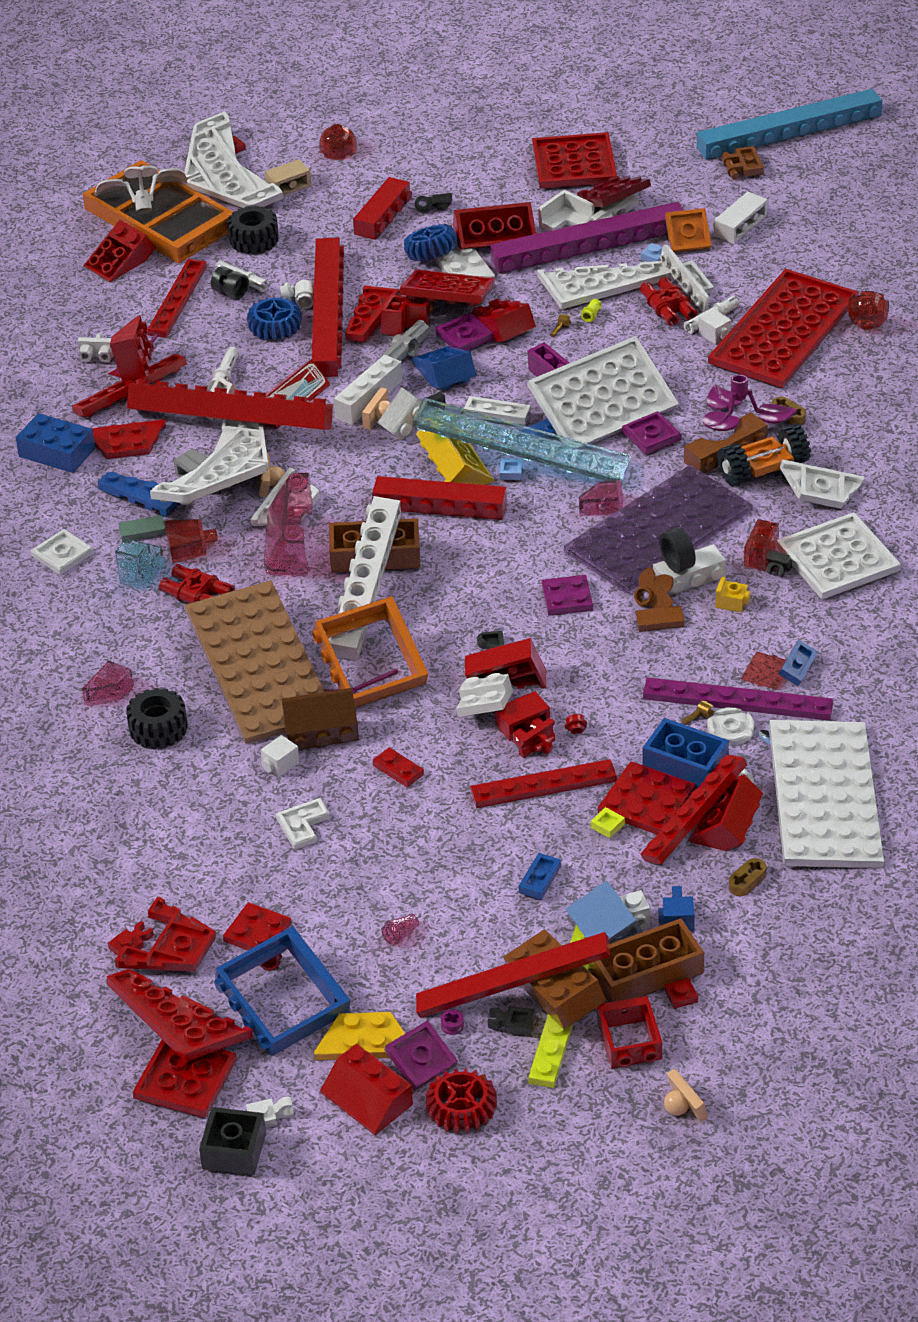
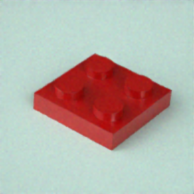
[223,902,292,951]

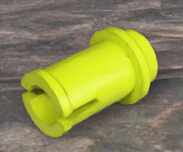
[581,299,602,322]

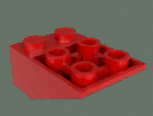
[83,220,156,282]
[471,299,536,342]
[110,315,154,382]

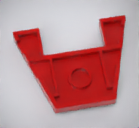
[115,896,216,971]

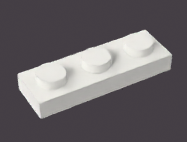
[464,396,531,425]

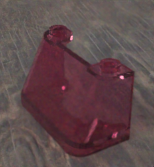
[264,473,313,576]

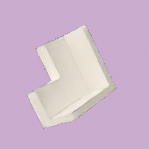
[538,190,595,231]

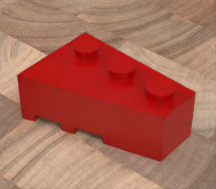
[465,638,546,689]

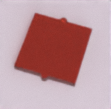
[742,651,786,690]

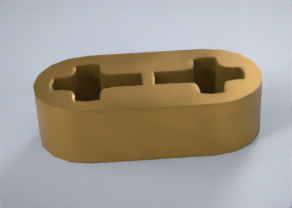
[771,396,806,425]
[728,858,767,896]

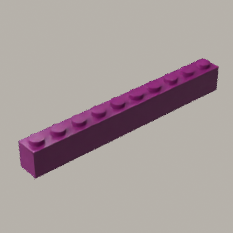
[490,201,684,274]

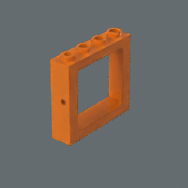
[312,596,428,708]

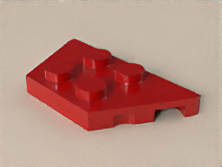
[91,419,166,459]

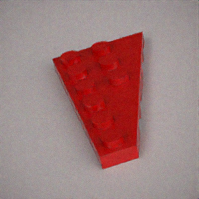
[107,969,253,1062]

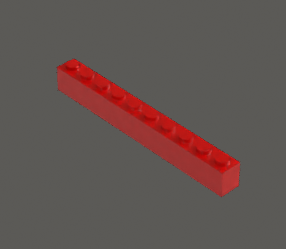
[312,237,345,377]
[127,379,334,430]

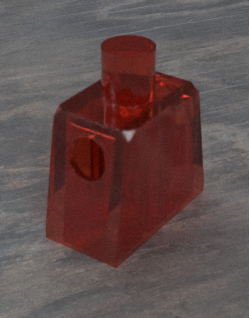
[165,519,218,564]

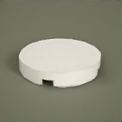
[707,708,754,746]

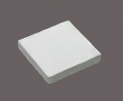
[30,529,94,575]

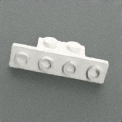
[660,245,714,312]

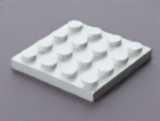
[776,512,901,600]

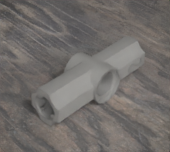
[379,320,431,361]

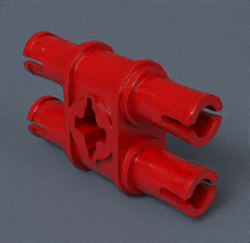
[640,277,698,326]
[159,564,235,604]

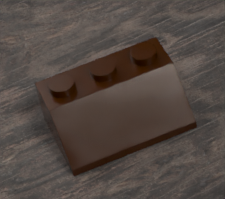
[281,688,359,750]

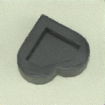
[477,630,504,649]

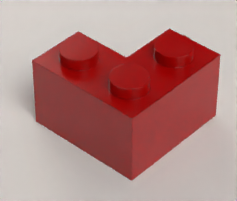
[381,295,430,337]

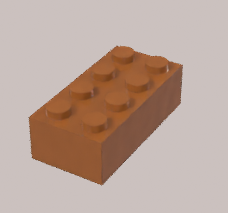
[329,518,421,572]
[589,919,704,1002]
[503,929,606,1029]

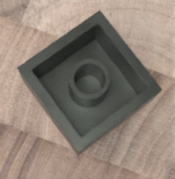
[199,1107,266,1175]

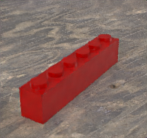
[372,476,507,520]

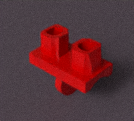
[513,717,555,758]

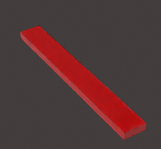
[416,932,610,1018]

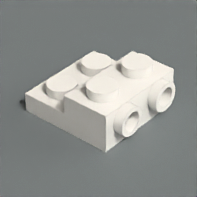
[456,673,513,717]

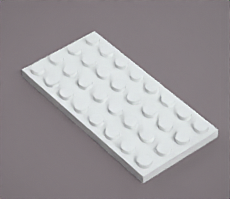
[769,720,884,868]

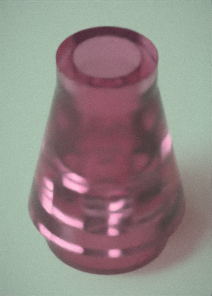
[381,913,419,944]

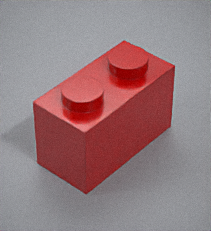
[495,691,550,741]

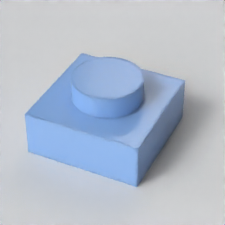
[641,243,663,262]
[499,459,523,480]

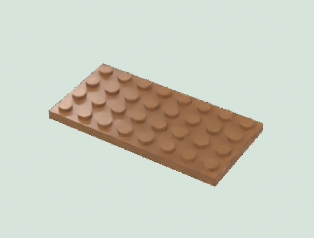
[185,580,324,744]

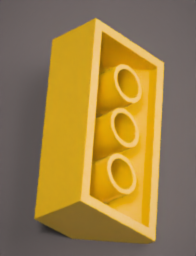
[416,415,494,485]

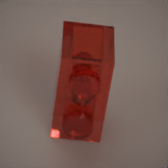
[744,519,779,571]

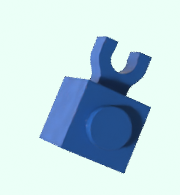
[658,886,695,932]

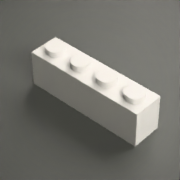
[334,354,403,425]

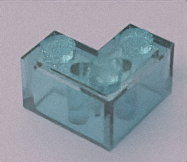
[115,538,165,591]

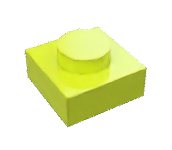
[591,807,625,838]

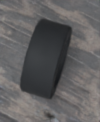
[659,527,696,573]

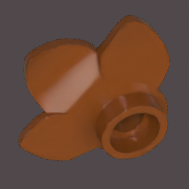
[634,567,674,608]

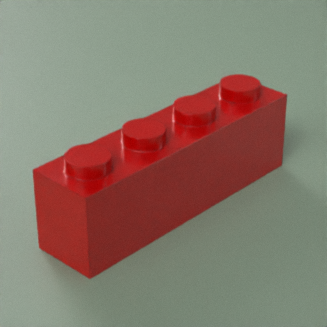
[353,177,412,240]

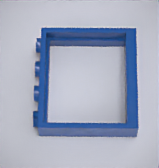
[214,926,350,1056]

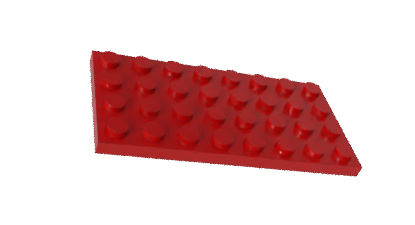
[708,268,859,388]

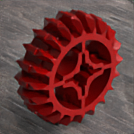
[426,1068,497,1134]

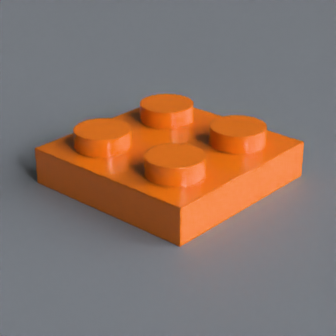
[665,208,712,253]

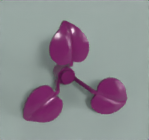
[703,375,797,431]

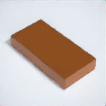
[635,606,684,632]

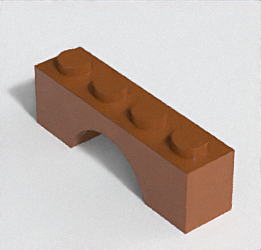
[684,412,768,475]

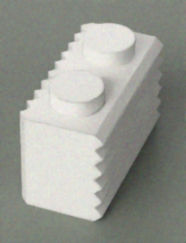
[377,388,427,440]

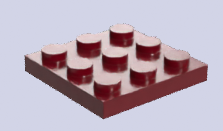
[577,176,651,207]

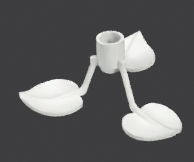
[95,165,187,213]

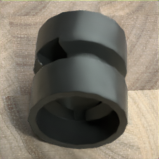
[210,266,249,300]

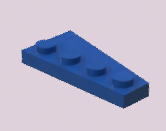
[98,472,180,517]

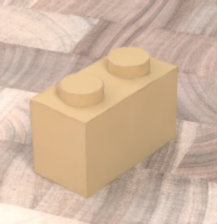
[265,159,311,196]

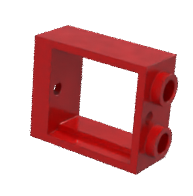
[597,996,663,1069]

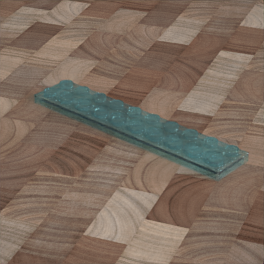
[412,398,631,485]

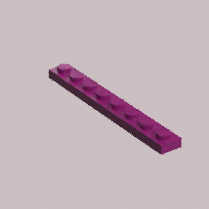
[643,677,834,721]

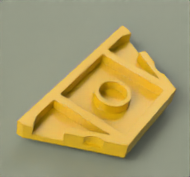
[314,1012,405,1061]

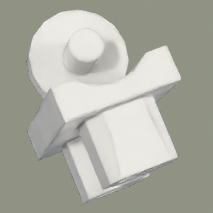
[78,333,114,362]

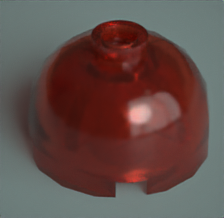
[319,124,357,160]
[848,291,889,330]

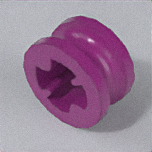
[441,1009,464,1035]

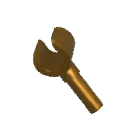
[550,314,571,337]
[682,701,714,725]

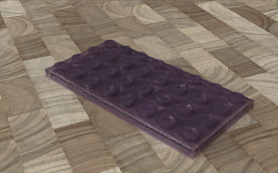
[564,465,753,594]

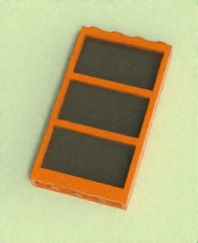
[83,160,233,264]

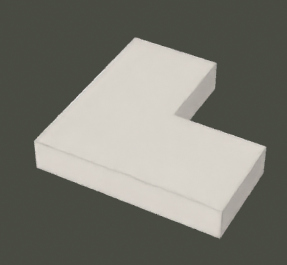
[276,798,330,850]

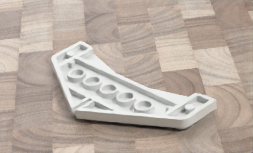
[184,111,284,208]
[150,419,269,505]

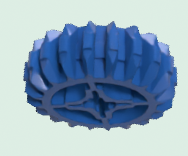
[404,224,458,262]
[247,296,302,341]

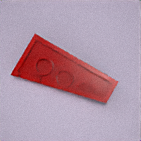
[345,285,401,342]

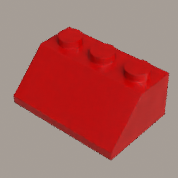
[688,774,763,851]
[320,1043,413,1135]

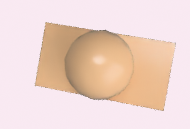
[362,387,391,430]
[258,454,285,497]
[664,1069,708,1122]

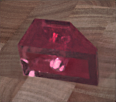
[579,480,623,516]
[82,660,134,706]

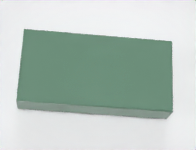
[118,515,166,542]

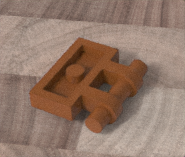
[722,146,764,180]

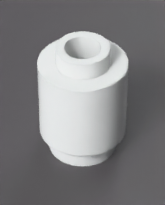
[295,280,314,309]

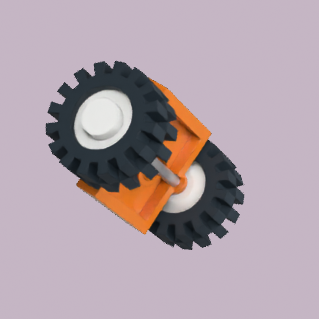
[717,424,811,486]

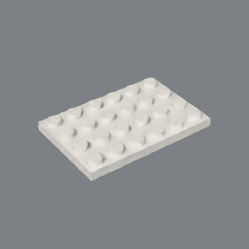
[527,336,679,454]

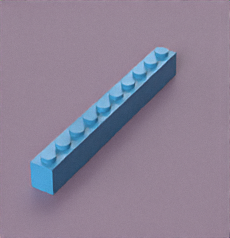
[697,88,883,160]

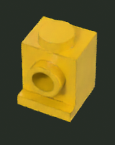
[715,577,751,612]

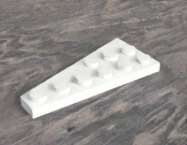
[537,261,673,310]

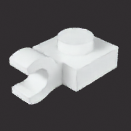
[246,1097,294,1128]

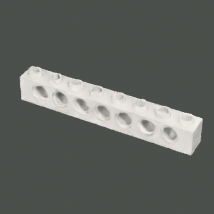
[329,496,401,661]

